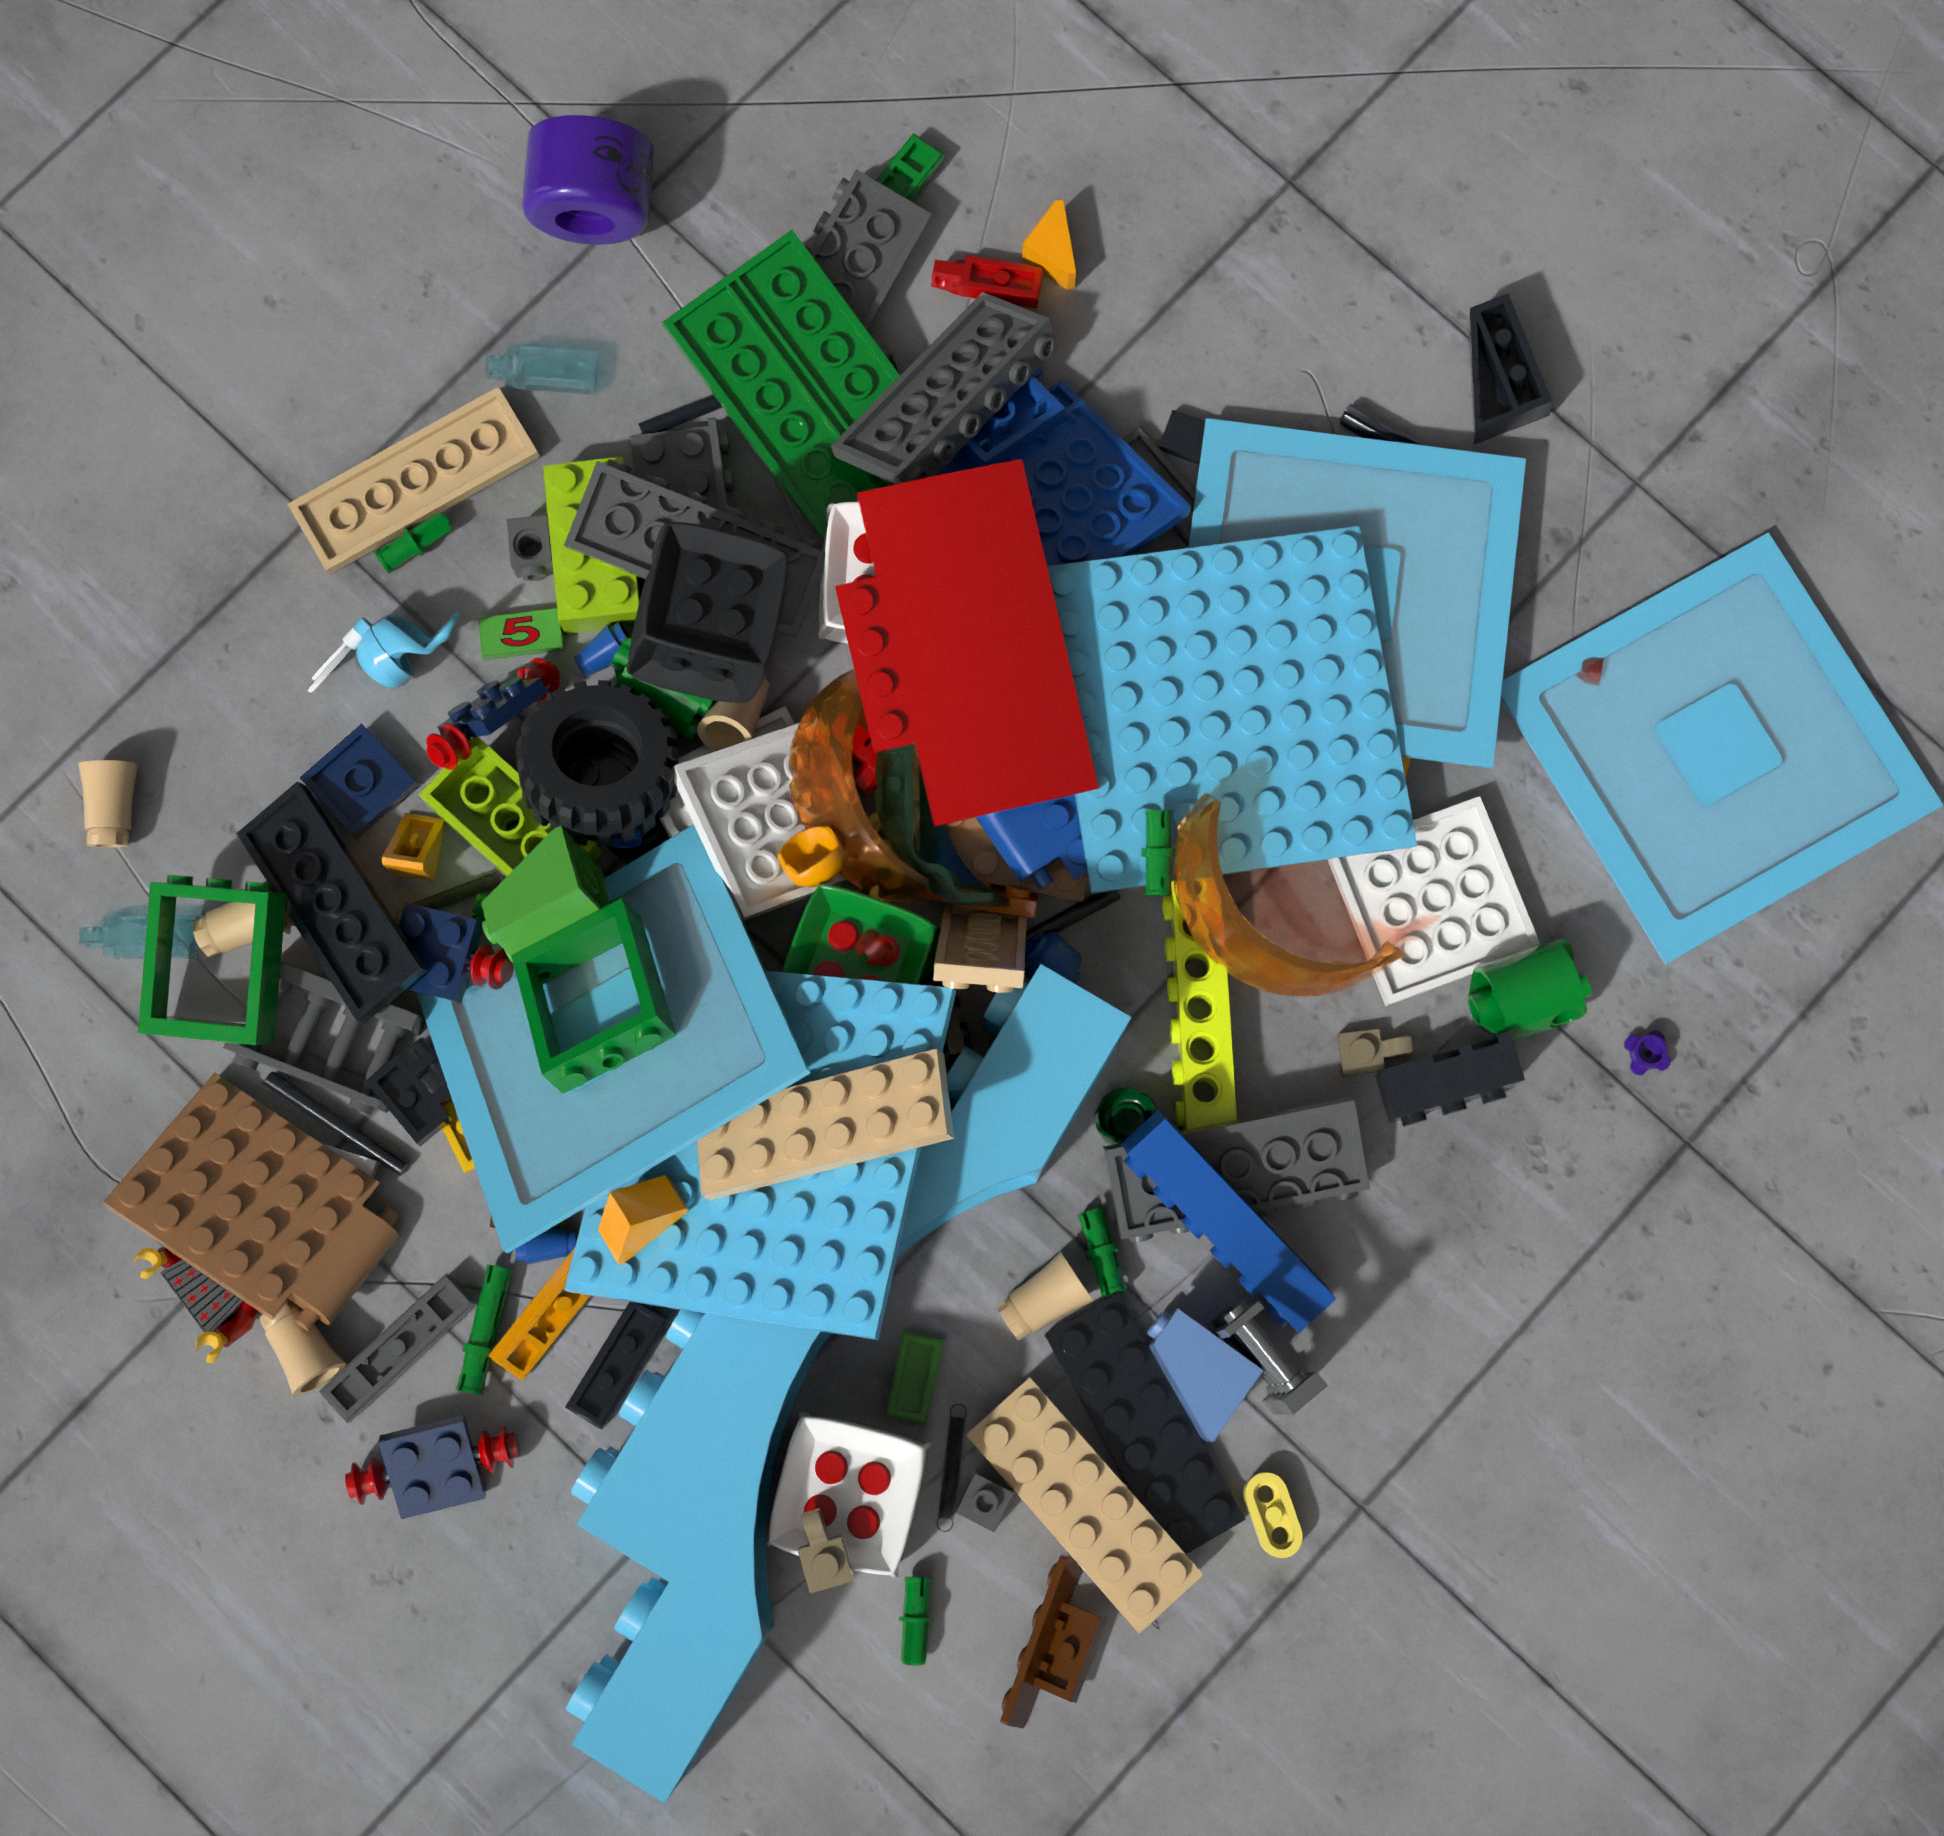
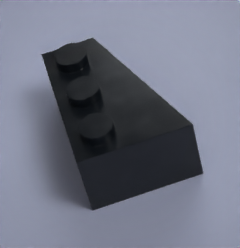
[1469,293,1552,445]
[1375,1031,1525,1127]

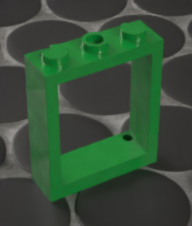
[138,875,287,1045]
[511,898,676,1094]

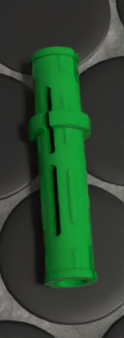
[455,1264,514,1396]

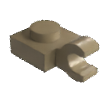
[1337,1029,1414,1077]
[798,1508,854,1594]

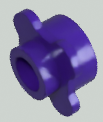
[1624,1030,1671,1076]

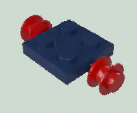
[426,658,561,770]
[397,902,514,1003]
[345,1415,520,1519]

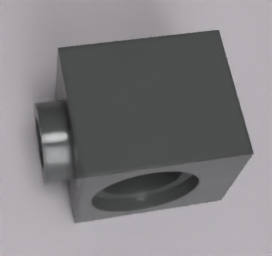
[507,515,554,581]
[956,1472,1014,1533]

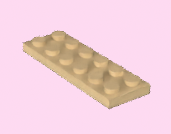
[287,387,540,575]
[933,903,1027,993]
[697,1048,954,1200]
[966,1377,1204,1634]

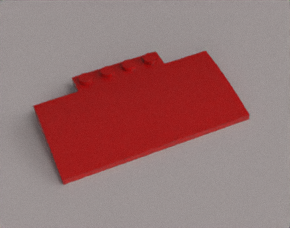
[835,459,1099,827]

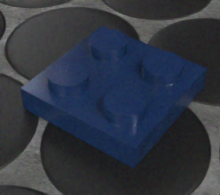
[300,723,418,840]

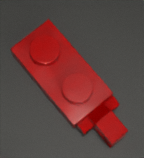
[931,255,1044,309]

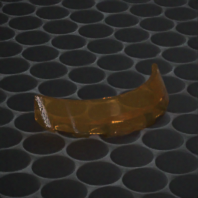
[788,669,929,902]
[1174,793,1405,997]

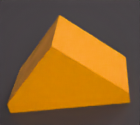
[1022,199,1076,290]
[382,813,445,882]
[598,1175,690,1265]

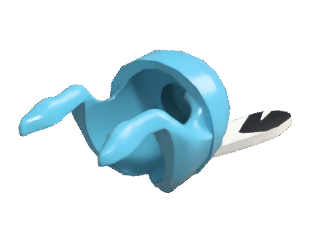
[307,611,460,693]

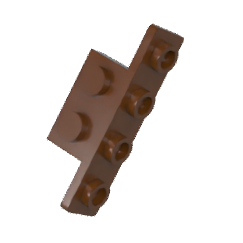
[1000,1555,1106,1728]

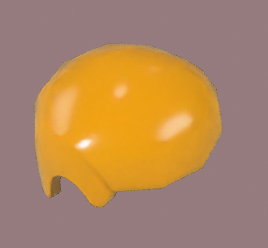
[777,826,846,888]

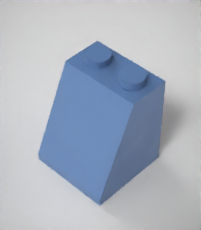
[1146,1309,1263,1442]

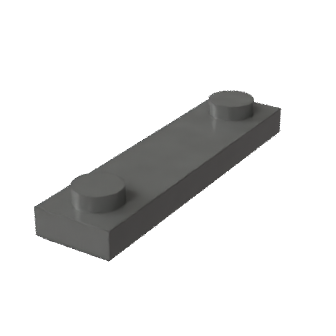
[319,1273,477,1423]

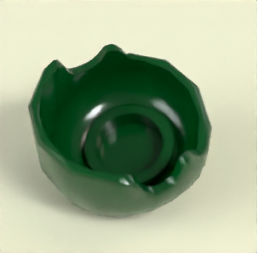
[1094,1087,1157,1145]

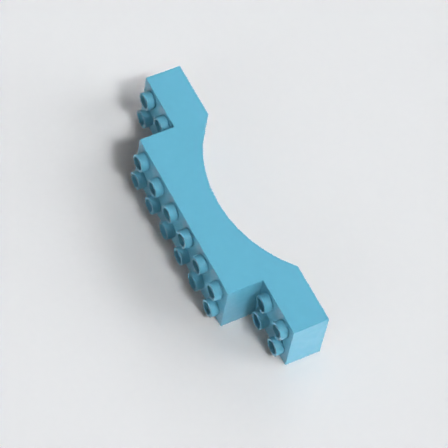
[565,964,1131,1804]

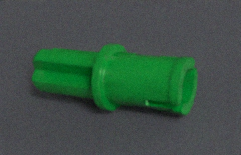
[374,512,453,573]
[899,1577,933,1666]

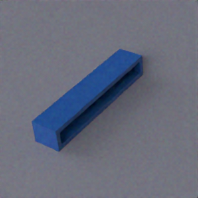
[1122,1109,1337,1333]

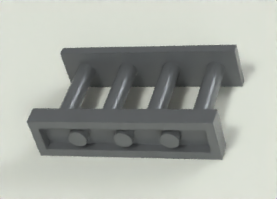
[223,962,425,1115]
[1211,1301,1328,1414]

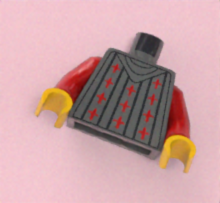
[132,1247,259,1363]

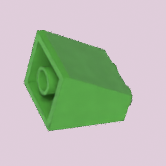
[481,825,611,963]

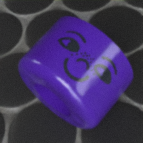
[522,115,654,245]

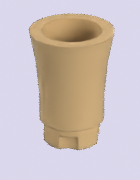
[697,674,770,752]
[78,760,138,848]
[192,881,291,957]
[996,1252,1094,1341]
[259,1299,347,1397]

